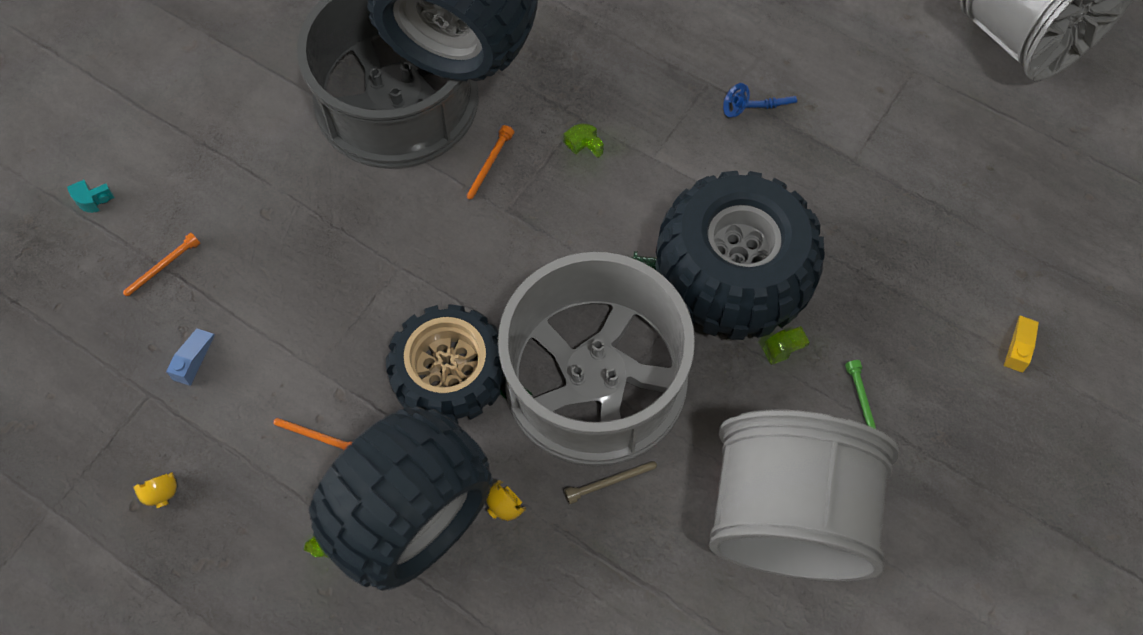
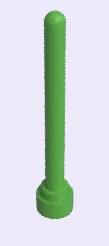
[845,360,876,429]

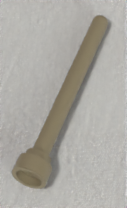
[564,461,657,505]

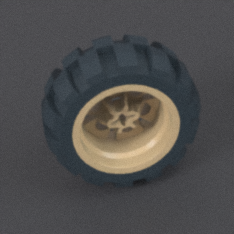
[386,304,506,424]

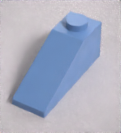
[166,328,215,386]

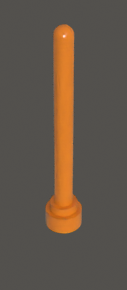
[467,125,515,199]
[123,232,201,296]
[273,418,352,450]

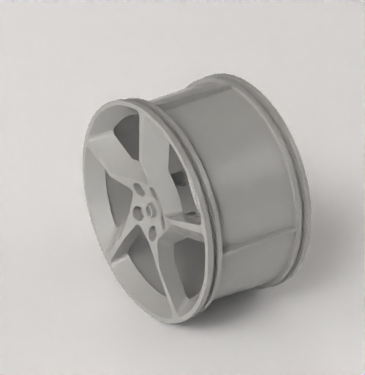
[498,252,694,466]

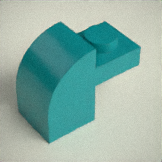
[67,180,115,213]

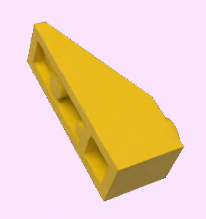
[1004,316,1039,373]

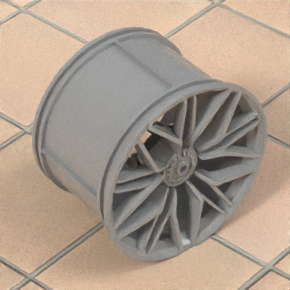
[960,0,1133,81]
[709,410,899,581]

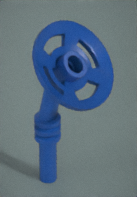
[723,83,797,118]

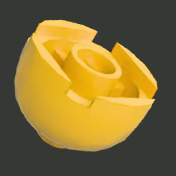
[133,472,177,508]
[486,480,526,521]

